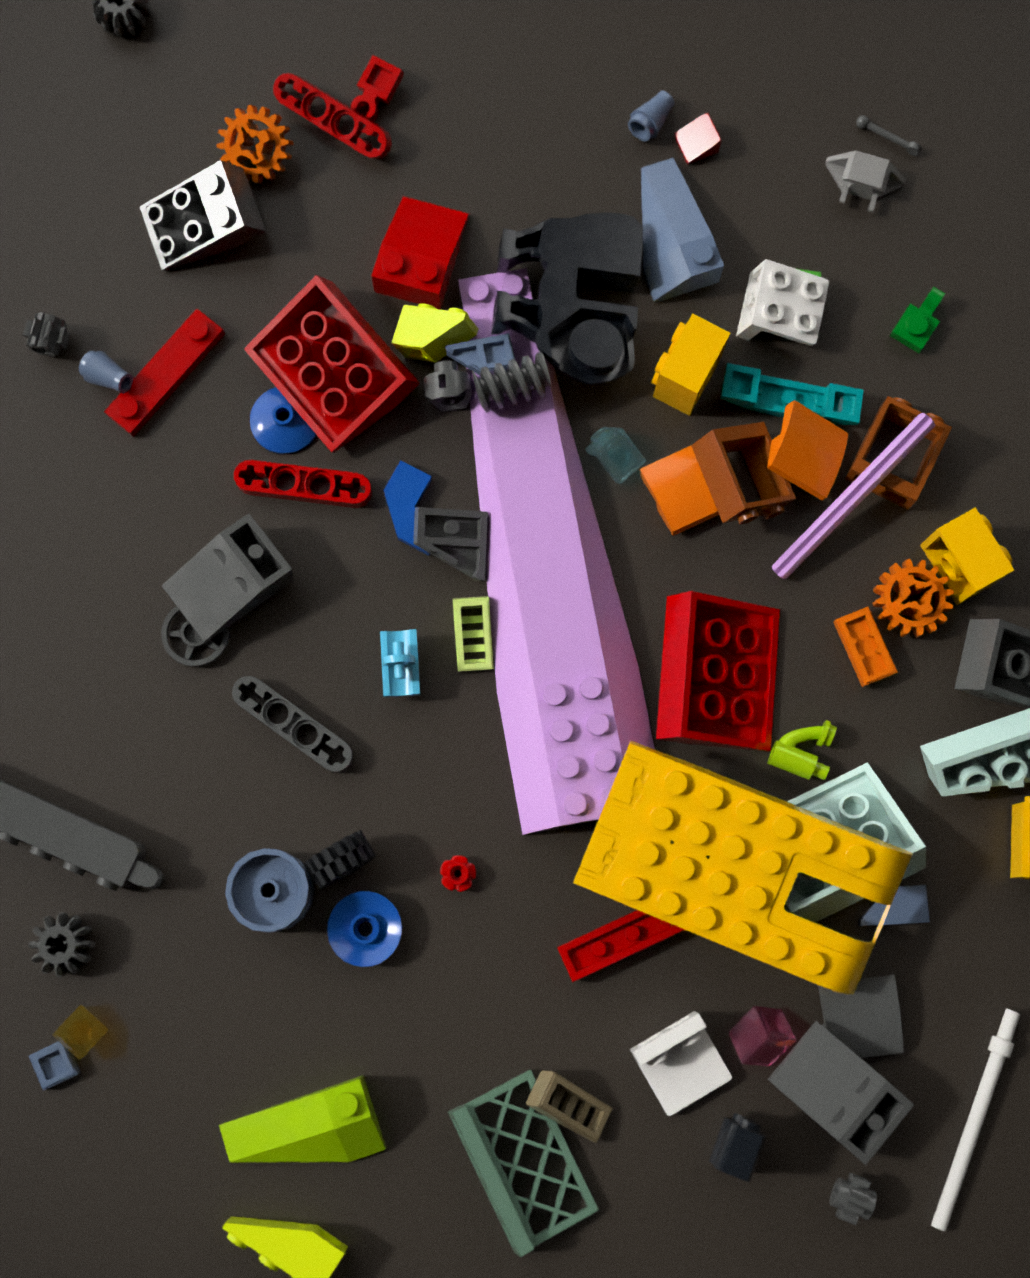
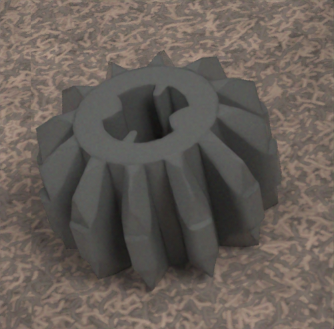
[91,0,151,38]
[28,912,95,977]

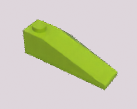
[219,1075,386,1162]

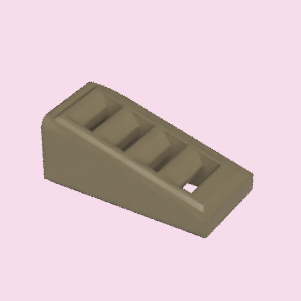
[526,1070,613,1143]

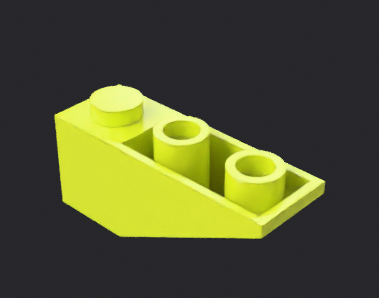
[222,1216,348,1278]

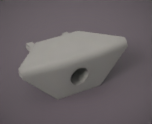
[825,151,906,213]

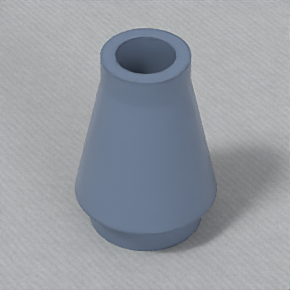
[628,91,675,141]
[79,351,133,393]

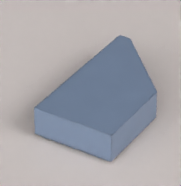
[445,333,515,375]
[858,885,930,926]

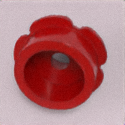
[440,855,476,892]

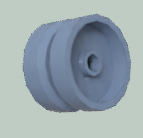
[225,848,315,932]

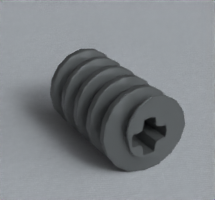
[472,352,551,413]

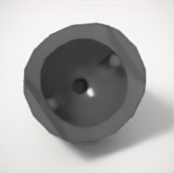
[423,361,472,412]

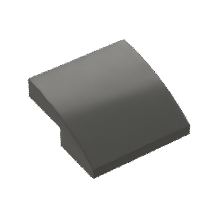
[818,975,904,1058]

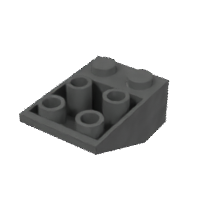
[139,160,266,271]
[162,513,293,643]
[767,1021,914,1165]

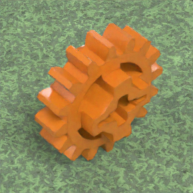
[217,105,293,183]
[872,559,954,638]

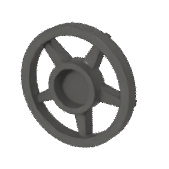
[161,606,230,667]

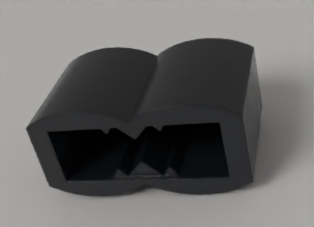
[709,1113,766,1182]

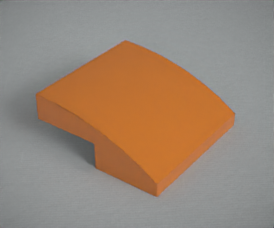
[767,400,849,500]
[639,446,719,536]

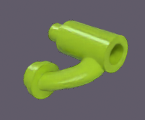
[767,720,837,780]

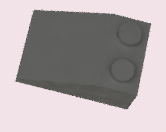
[954,619,1030,709]

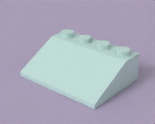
[784,762,926,923]

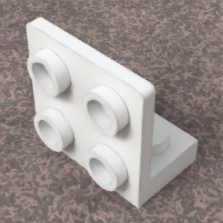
[736,259,829,346]
[630,1011,732,1116]

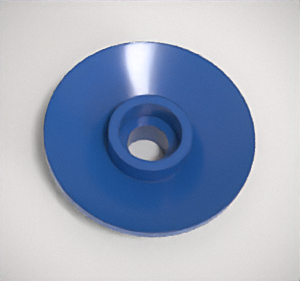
[250,387,316,454]
[327,891,402,967]

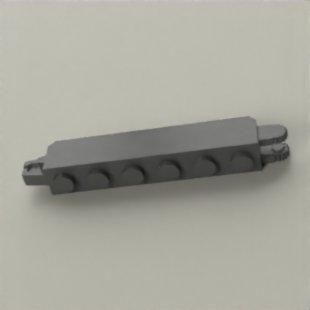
[0,779,165,891]

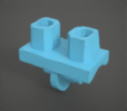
[380,629,420,698]

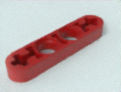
[273,73,392,159]
[234,460,372,508]

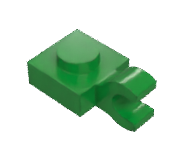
[890,286,946,354]

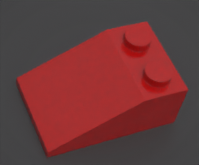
[371,196,469,310]

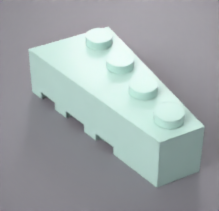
[920,708,1030,796]

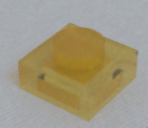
[52,1004,109,1060]

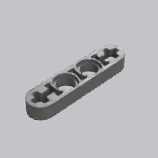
[232,676,354,773]

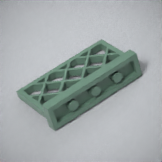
[448,1070,599,1257]

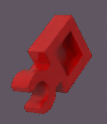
[351,55,405,122]

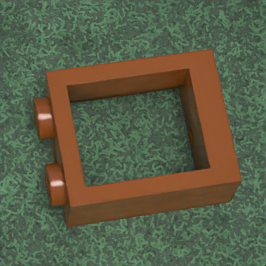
[845,396,952,510]
[691,422,796,525]

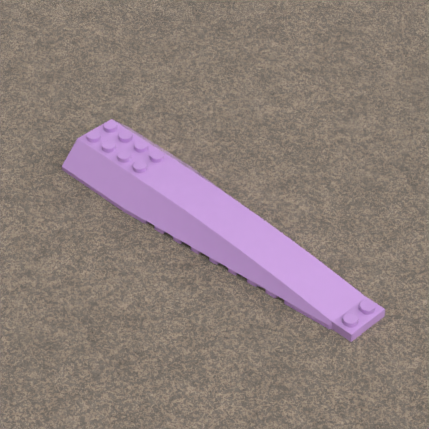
[458,268,655,835]

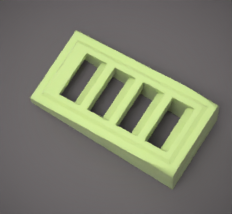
[452,596,494,672]

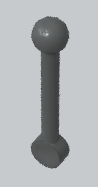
[856,115,922,156]

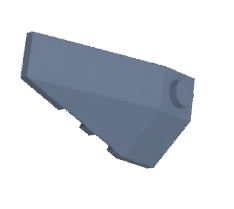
[641,158,724,303]

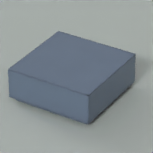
[29,1038,81,1091]

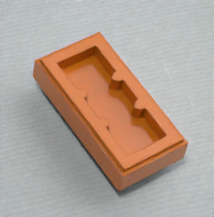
[833,606,898,687]

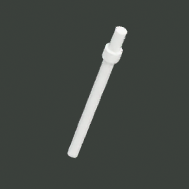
[931,1009,1021,1232]

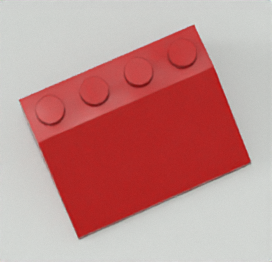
[244,275,420,453]
[656,591,780,752]

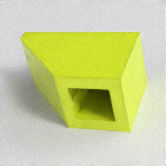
[391,303,479,363]

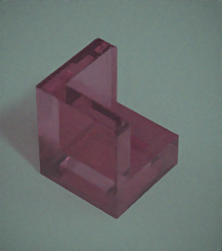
[729,1006,796,1067]

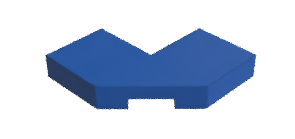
[384,460,432,556]

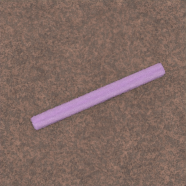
[772,413,935,579]

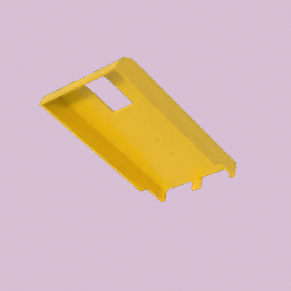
[573,740,913,994]

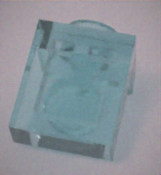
[585,427,647,484]

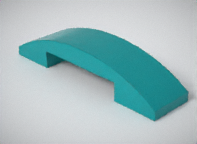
[720,363,864,425]

